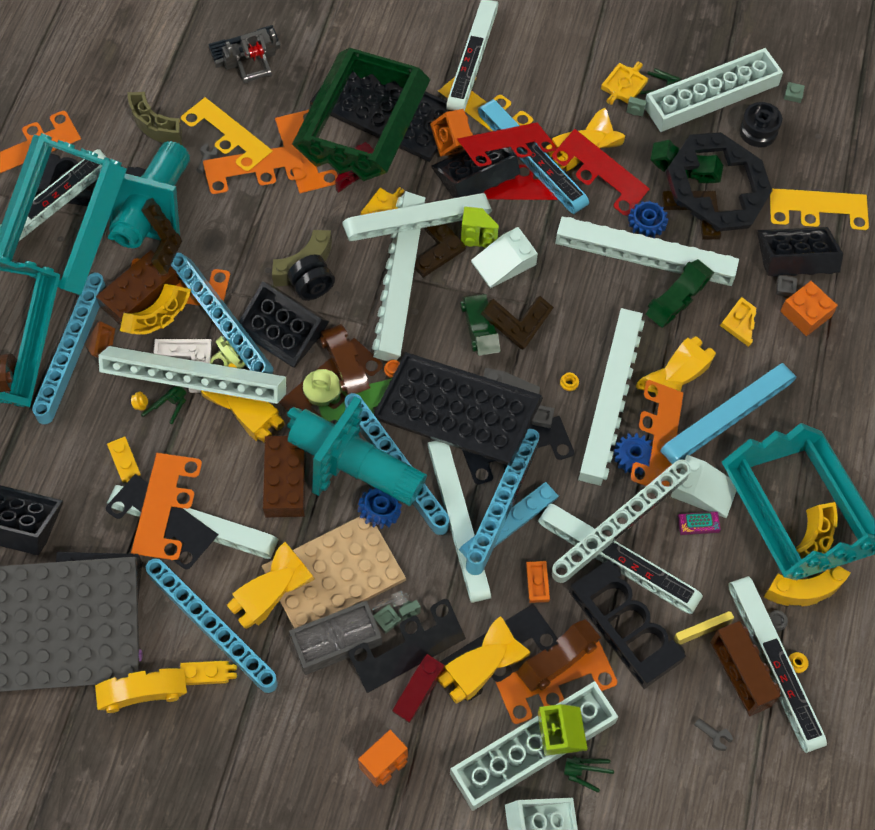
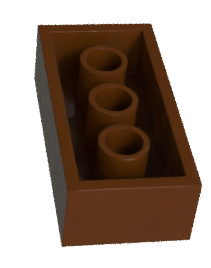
[96,250,180,325]
[263,436,306,518]
[710,621,781,717]

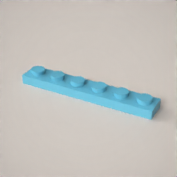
[459,482,559,562]

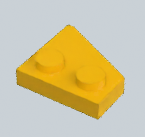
[720,297,756,347]

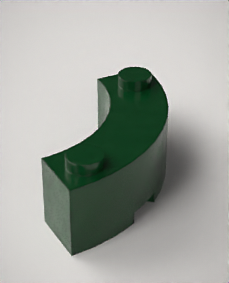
[650,140,724,183]
[646,259,715,328]
[460,293,501,356]

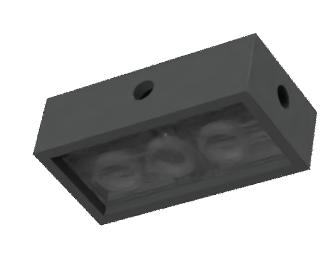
[289,600,382,675]

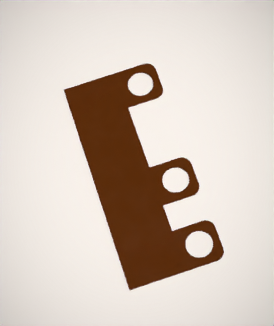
[279,338,383,417]

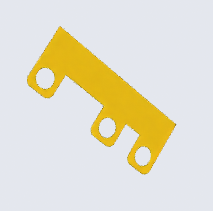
[181,97,273,171]

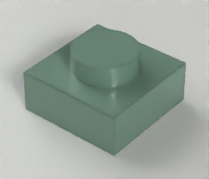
[784,82,805,103]
[626,97,647,117]
[399,600,421,621]
[373,604,401,634]

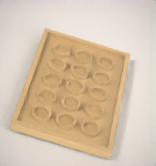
[262,517,406,629]

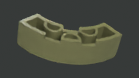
[127,92,182,145]
[272,230,332,287]

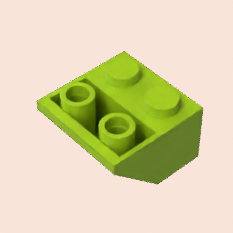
[461,206,499,248]
[538,704,588,756]

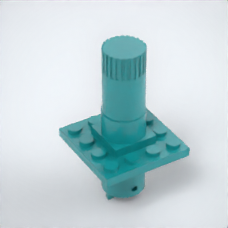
[108,141,190,248]
[287,396,427,506]

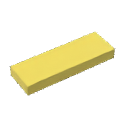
[673,611,734,645]

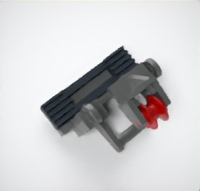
[209,25,280,84]

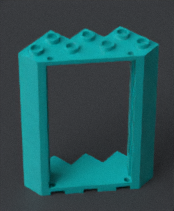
[0,133,127,295]
[0,257,60,407]
[722,423,875,580]

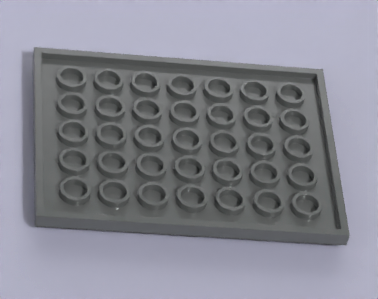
[0,557,140,692]

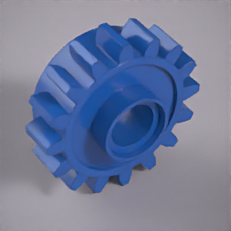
[628,201,668,238]
[613,433,652,475]
[357,488,402,529]

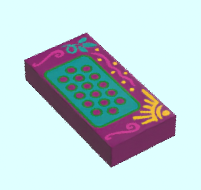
[678,512,721,535]

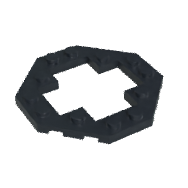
[666,132,772,232]

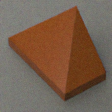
[85,321,116,358]

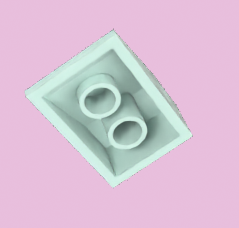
[471,227,538,289]
[671,455,737,518]
[505,798,578,830]

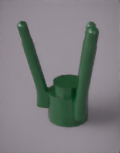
[639,68,682,94]
[141,385,186,424]
[564,757,614,792]

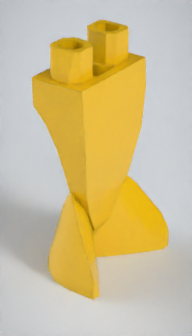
[545,108,625,172]
[636,336,716,396]
[201,362,285,443]
[227,542,315,629]
[438,616,530,704]

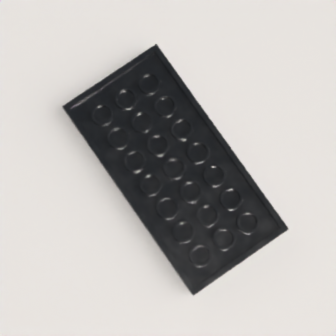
[310,70,451,162]
[374,352,543,466]

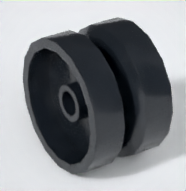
[739,102,783,148]
[287,254,335,301]

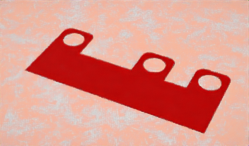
[457,122,557,167]
[552,129,650,216]
[483,165,563,200]

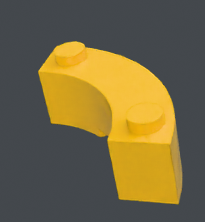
[120,284,191,334]
[796,502,838,559]
[764,566,851,607]
[95,668,187,713]

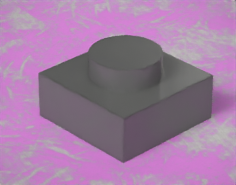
[776,275,797,297]
[532,405,555,428]

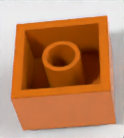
[430,109,473,157]
[780,281,838,336]
[358,730,408,787]

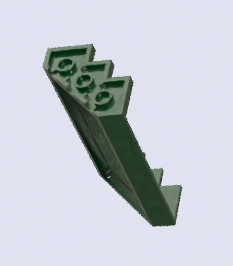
[292,48,431,181]

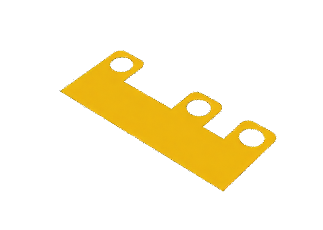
[438,77,533,132]
[770,188,869,230]

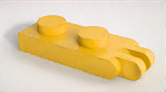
[107,437,141,482]
[180,661,237,685]

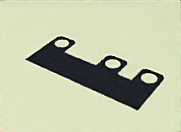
[462,416,574,485]
[105,474,219,570]
[349,599,466,693]
[440,604,558,701]

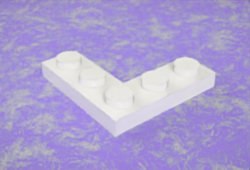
[154,339,212,393]

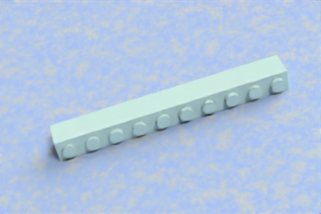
[372,191,425,361]
[555,216,739,286]
[578,308,645,486]
[99,346,286,404]

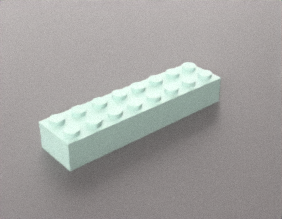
[645,48,783,132]
[450,681,618,811]

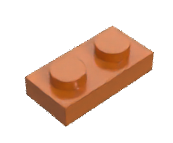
[526,561,550,603]

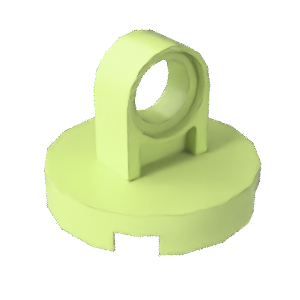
[210,336,246,369]
[303,369,341,406]

